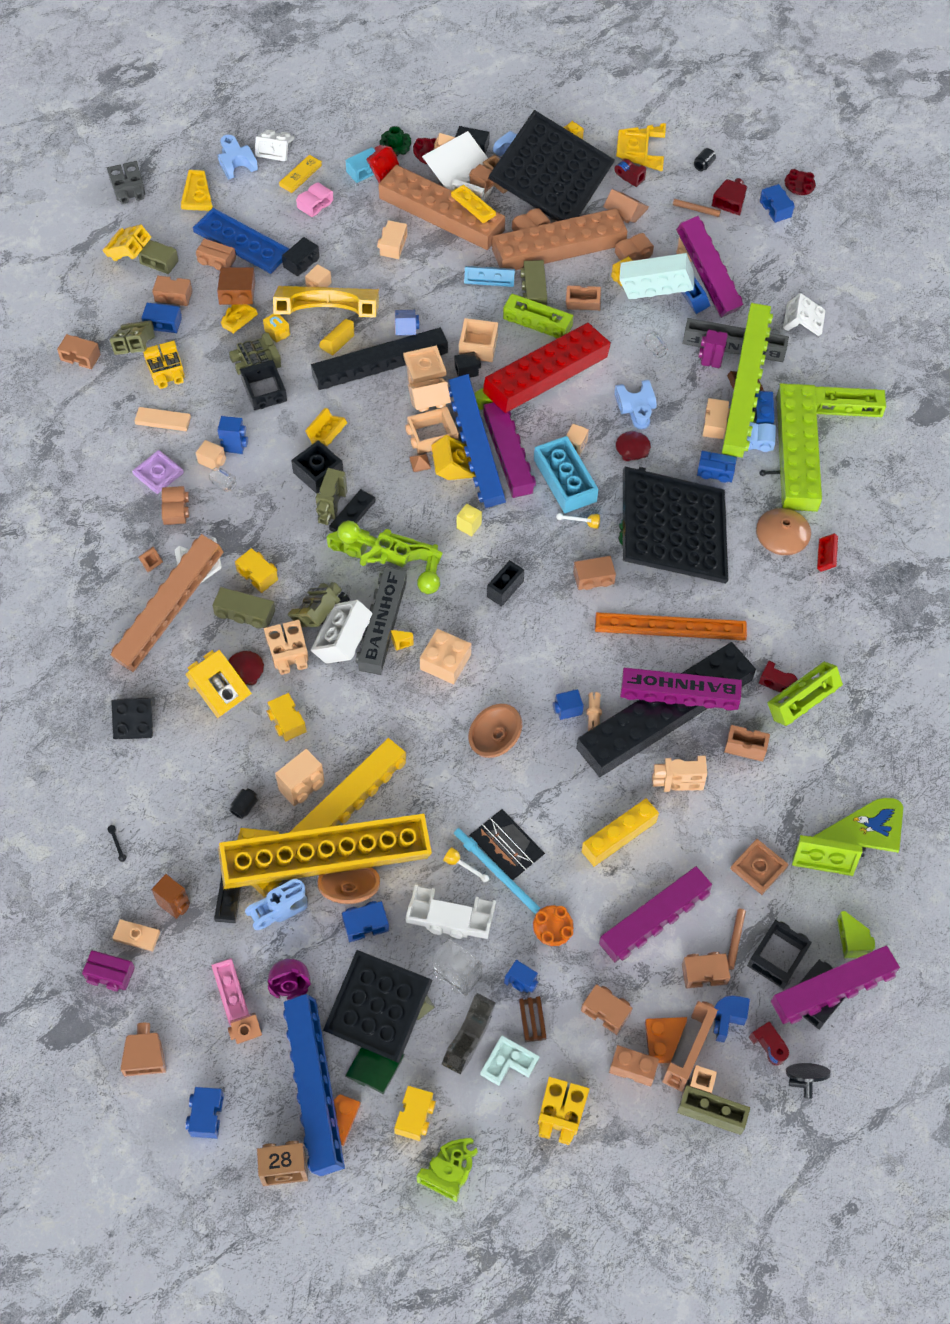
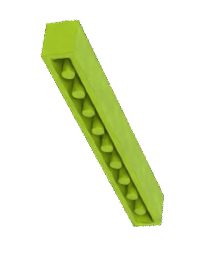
[722,303,773,458]

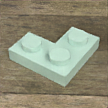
[480,1036,540,1086]

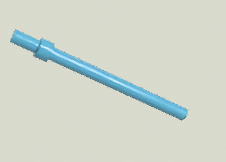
[454,828,541,915]

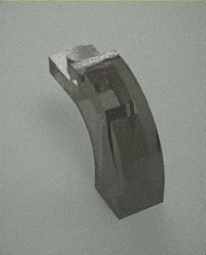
[441,993,496,1075]

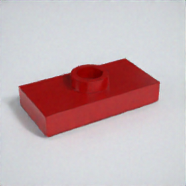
[817,533,838,572]

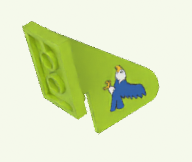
[792,798,904,876]

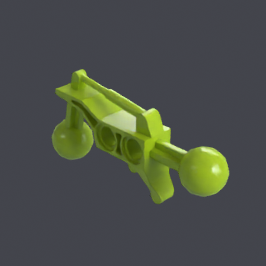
[337,520,443,594]

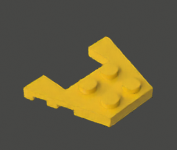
[616,123,666,171]

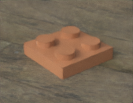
[730,839,789,895]

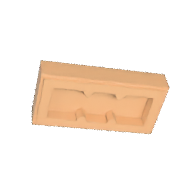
[112,919,160,952]

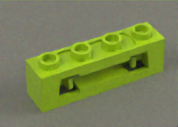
[503,293,574,338]
[815,386,886,417]
[767,661,843,726]

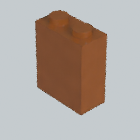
[217,267,255,305]

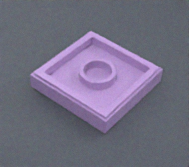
[132,450,184,494]

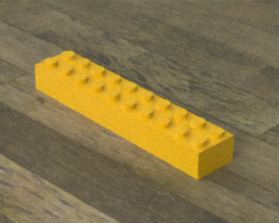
[218,814,432,889]

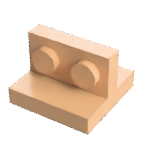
[403,345,446,384]

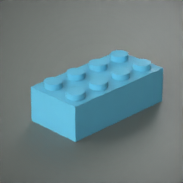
[534,436,599,514]

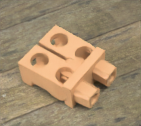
[264,620,309,675]
[652,756,707,792]

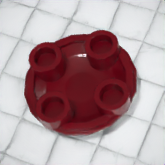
[413,138,436,165]
[784,169,816,195]
[616,431,651,461]
[228,651,264,685]

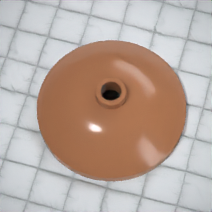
[756,508,811,555]
[468,704,522,758]
[318,867,380,904]

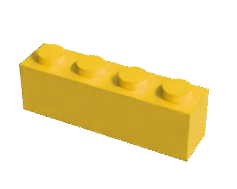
[581,798,659,867]

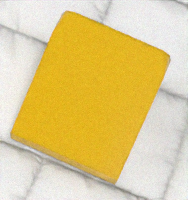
[391,630,414,650]

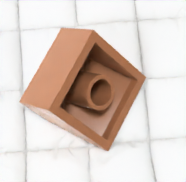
[603,189,649,224]

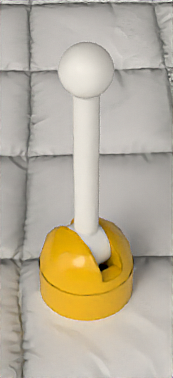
[556,513,600,529]
[443,847,489,882]

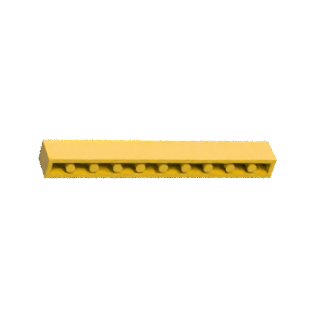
[251,738,406,897]

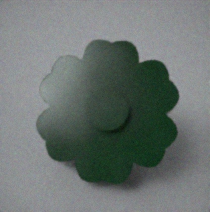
[379,126,411,156]

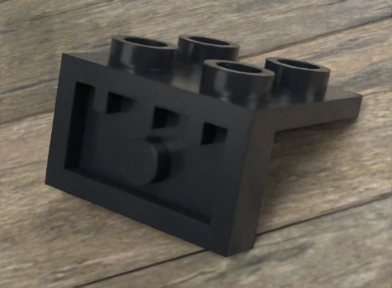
[111,697,155,739]

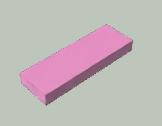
[211,958,249,1025]

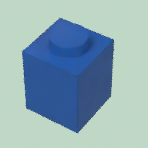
[553,689,584,720]

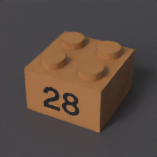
[257,1141,308,1186]

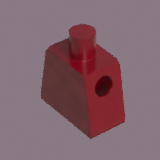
[712,178,747,216]

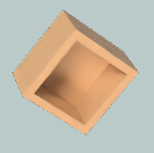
[459,318,498,362]
[408,377,451,412]
[420,628,471,684]
[275,749,325,806]

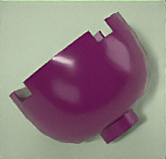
[267,958,311,1000]

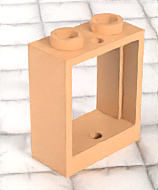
[405,407,459,455]

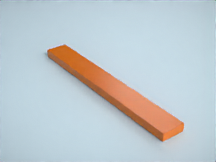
[595,612,747,640]

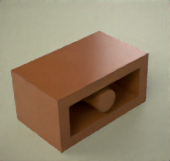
[151,874,190,919]

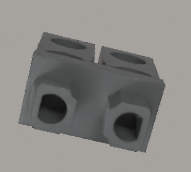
[106,161,146,204]

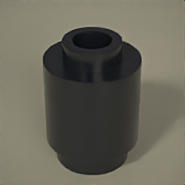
[694,148,716,171]
[229,788,258,819]

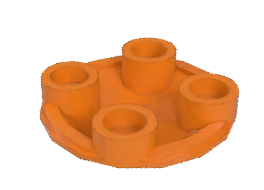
[533,905,574,946]

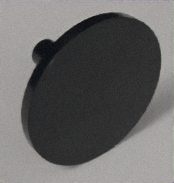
[786,1063,831,1099]

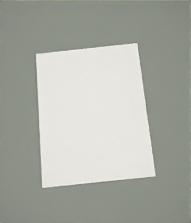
[422,131,488,191]

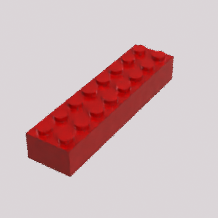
[483,323,611,413]

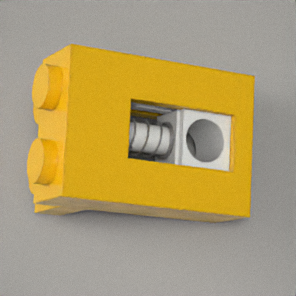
[185,649,252,718]

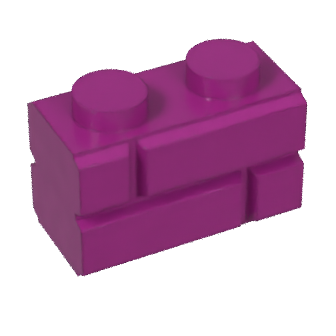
[699,330,728,368]
[82,950,135,992]

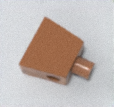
[121,1022,166,1076]

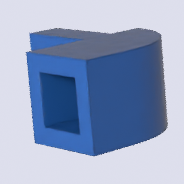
[713,996,750,1043]

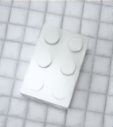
[311,600,372,664]

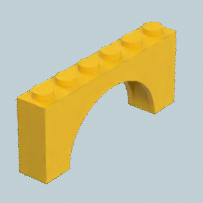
[273,286,379,317]

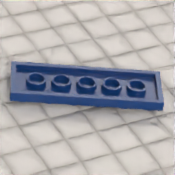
[193,208,289,274]

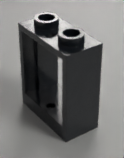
[240,360,287,411]
[747,919,812,989]

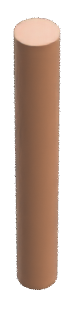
[673,199,721,217]
[727,909,746,970]

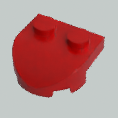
[366,145,399,183]

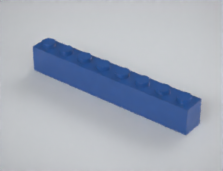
[448,374,506,509]
[283,994,345,1176]

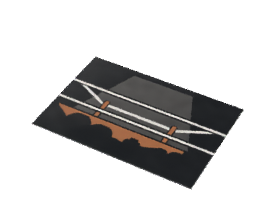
[469,809,545,880]

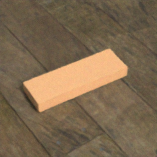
[134,407,191,431]

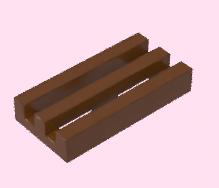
[519,996,547,1043]

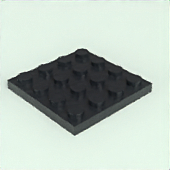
[323,950,433,1063]

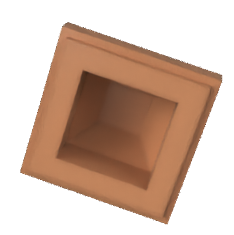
[409,453,431,472]
[138,547,163,572]

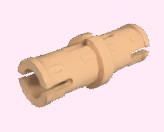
[587,692,602,731]

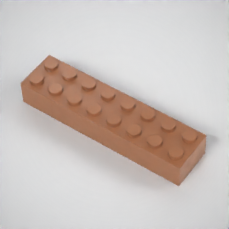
[379,165,505,250]
[492,208,628,271]

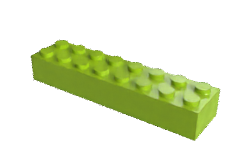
[776,383,822,512]

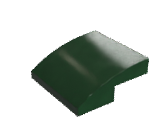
[345,1047,405,1095]

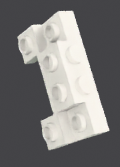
[406,885,496,939]

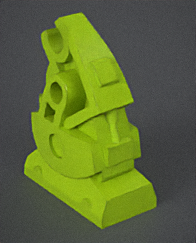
[417,1138,478,1202]

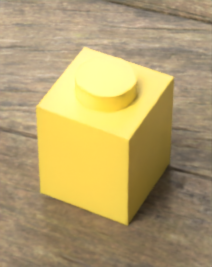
[457,503,482,537]

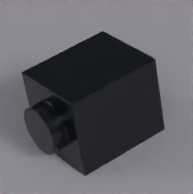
[454,352,481,378]

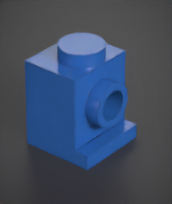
[504,960,539,993]

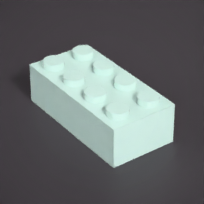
[620,253,695,299]

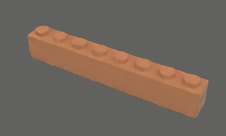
[110,534,224,672]

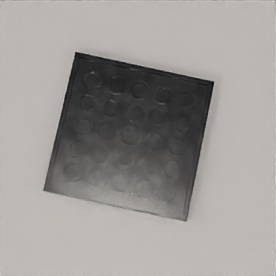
[488,110,615,221]
[623,466,728,584]

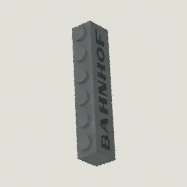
[682,318,789,363]
[355,567,407,675]

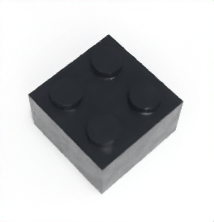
[291,440,343,494]

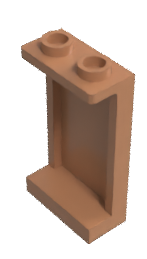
[662,1001,718,1092]

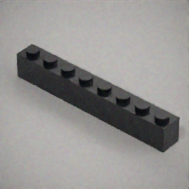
[311,327,448,390]

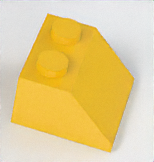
[431,435,476,480]

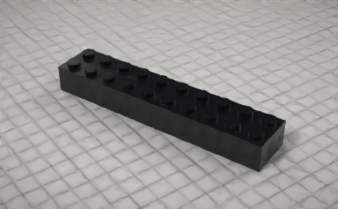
[576,642,756,778]

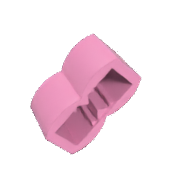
[296,182,333,217]

